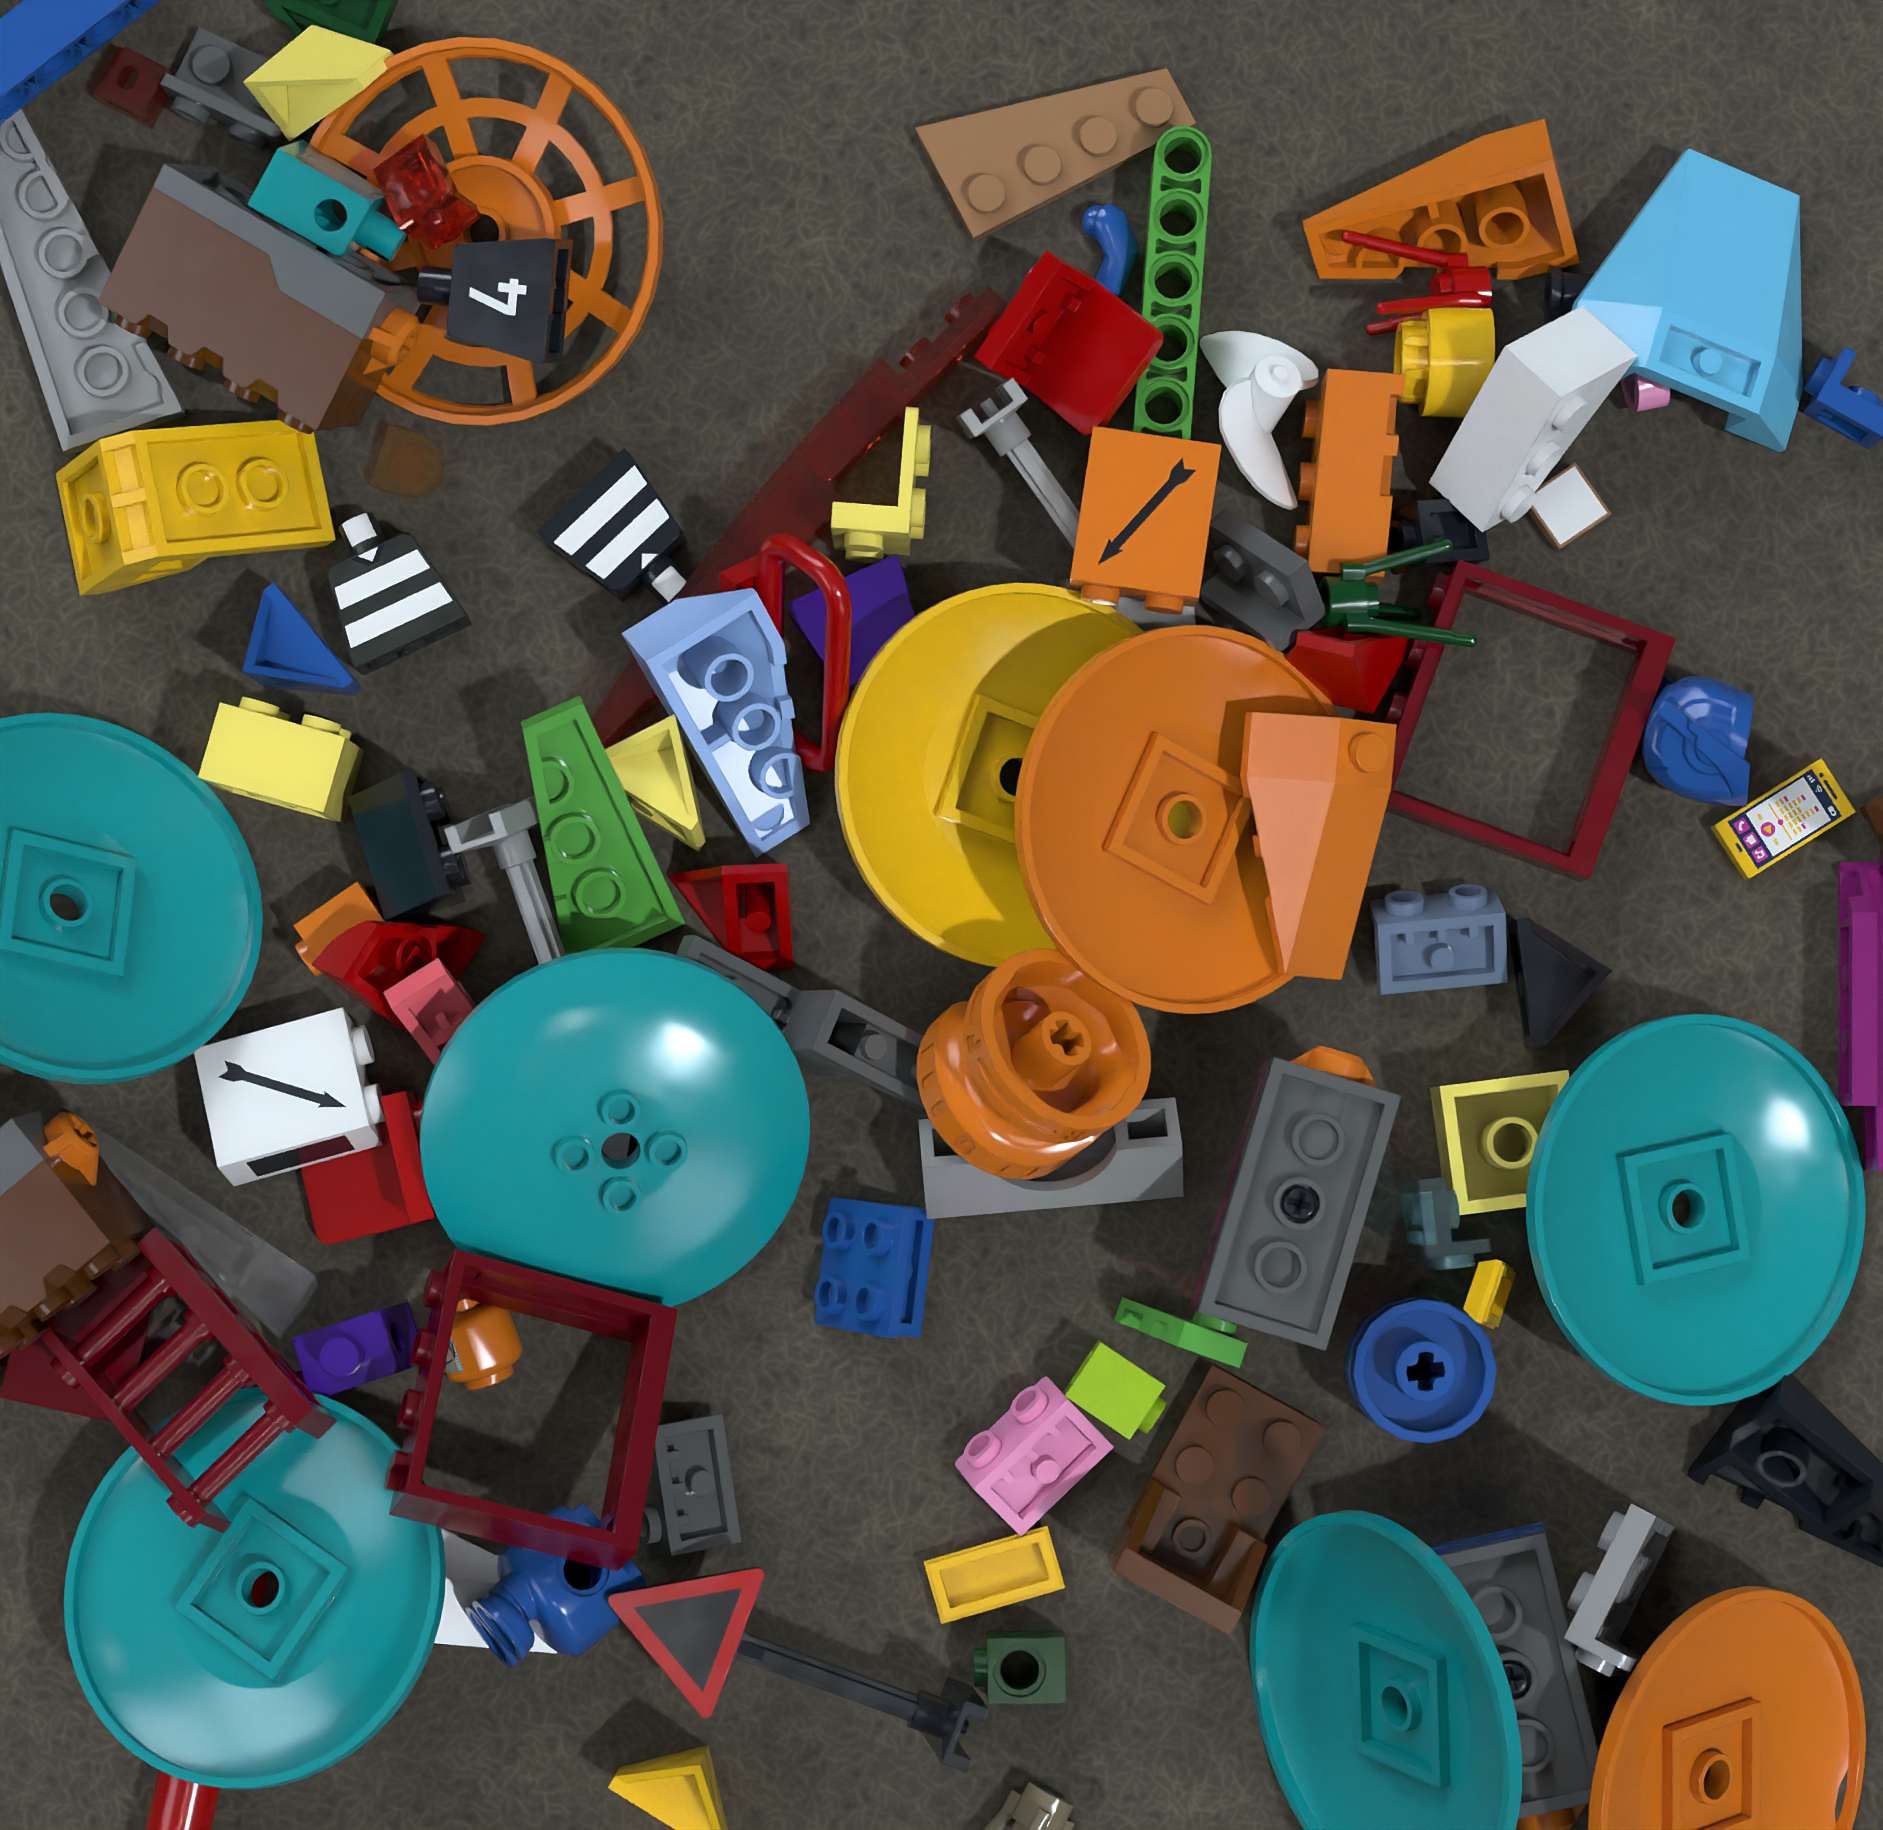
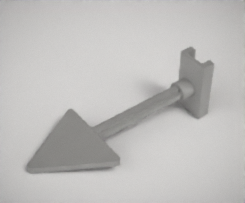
[954,378,1196,632]
[444,796,635,1160]

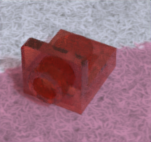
[372,133,481,250]

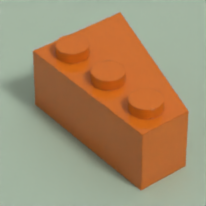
[1292,368,1406,586]

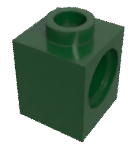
[974,1630,1066,1704]

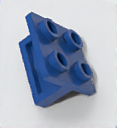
[814,1197,935,1338]

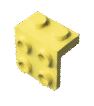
[831,407,931,563]

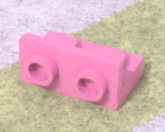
[955,1376,1114,1536]

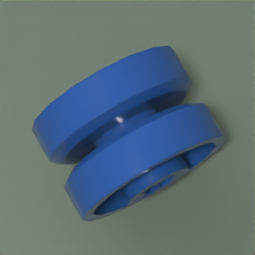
[1344,1296,1497,1444]

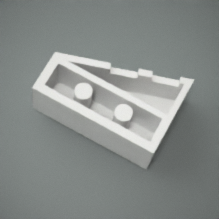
[1429,306,1638,532]

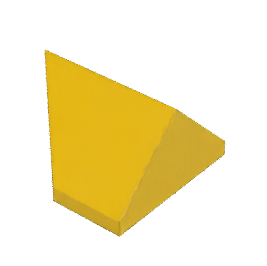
[608,1745,728,1830]

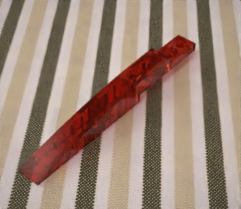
[592,286,1007,749]

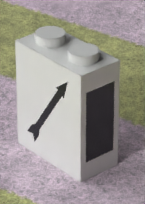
[194,1007,386,1186]

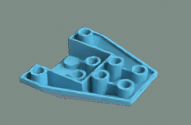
[1571,149,1803,452]

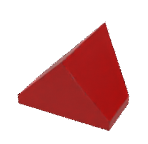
[1285,627,1412,714]
[667,863,793,969]

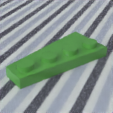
[521,695,685,955]

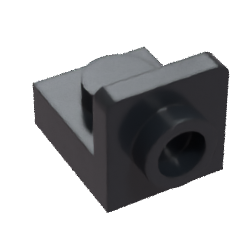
[1387,499,1490,575]

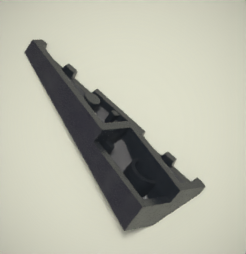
[1687,1373,1883,1568]

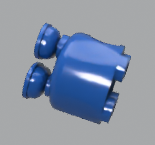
[465,1504,647,1668]

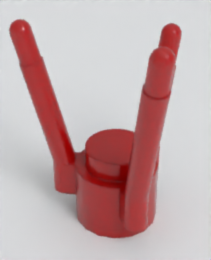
[1341,230,1492,336]

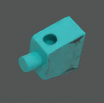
[247,140,408,263]

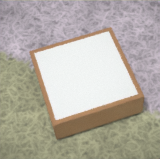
[1527,462,1611,552]

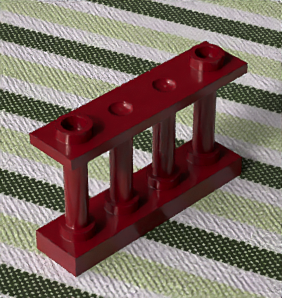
[40,1227,337,1533]

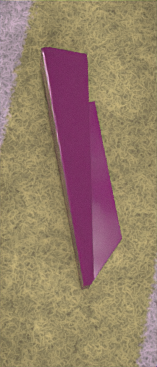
[1838,862,1883,1171]

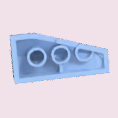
[621,588,810,858]

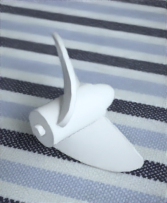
[1200,331,1318,510]

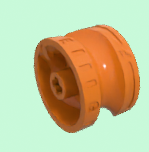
[916,948,1151,1180]

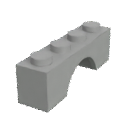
[918,1097,1184,1219]

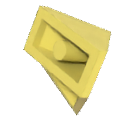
[243,25,393,142]
[605,714,706,852]

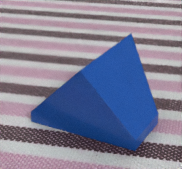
[242,582,363,696]

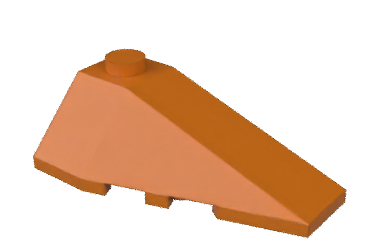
[1303,119,1580,280]
[1240,712,1397,980]

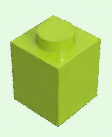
[1063,1340,1167,1440]

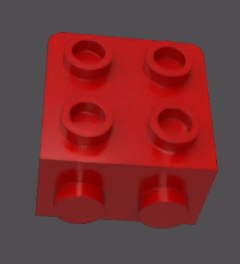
[974,250,1164,437]
[301,1091,438,1244]

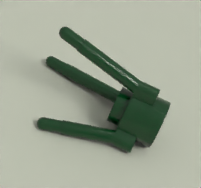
[1319,539,1477,647]

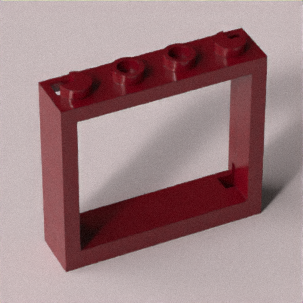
[1383,559,1676,882]
[384,1249,678,1572]

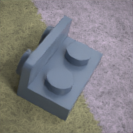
[1369,884,1508,995]

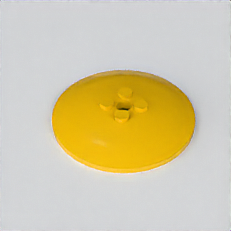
[835,583,1190,967]

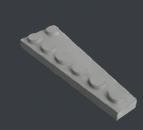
[0,108,187,456]

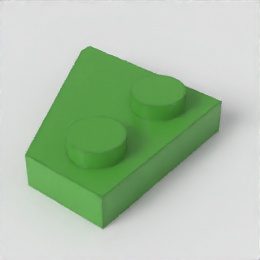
[1114,1297,1248,1368]

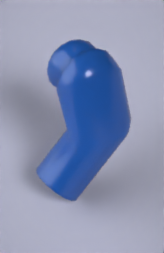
[1082,204,1140,299]

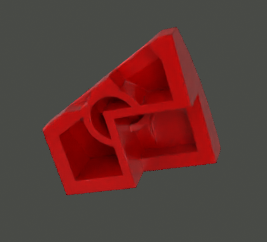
[311,920,486,1032]

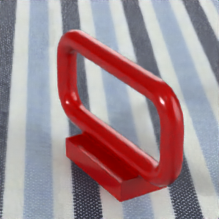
[719,533,852,773]

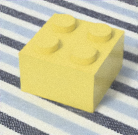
[198,697,364,824]
[1430,1070,1570,1216]

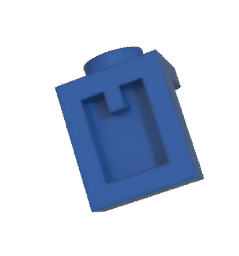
[1802,346,1883,449]

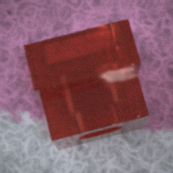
[92,46,175,129]

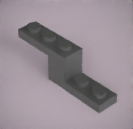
[676,935,927,1115]

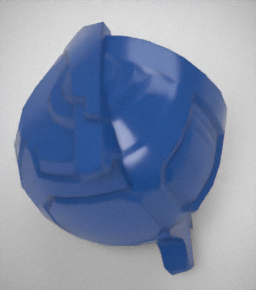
[1641,674,1753,807]

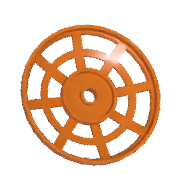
[309,37,664,426]

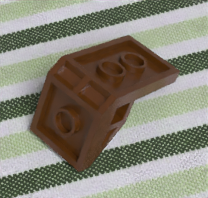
[1107,1364,1325,1636]

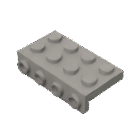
[1564,1503,1676,1678]

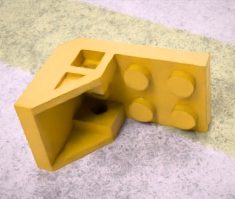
[56,420,336,596]

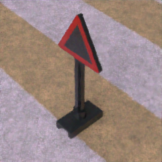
[607,1566,990,1772]

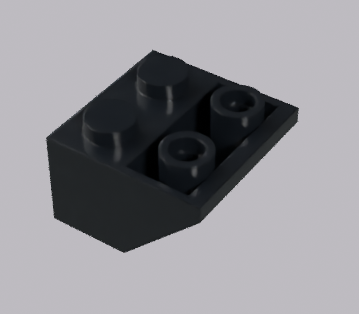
[348,769,472,922]

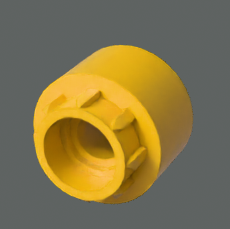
[1393,307,1495,418]

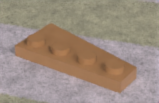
[915,68,1196,243]

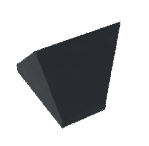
[1508,918,1613,1049]

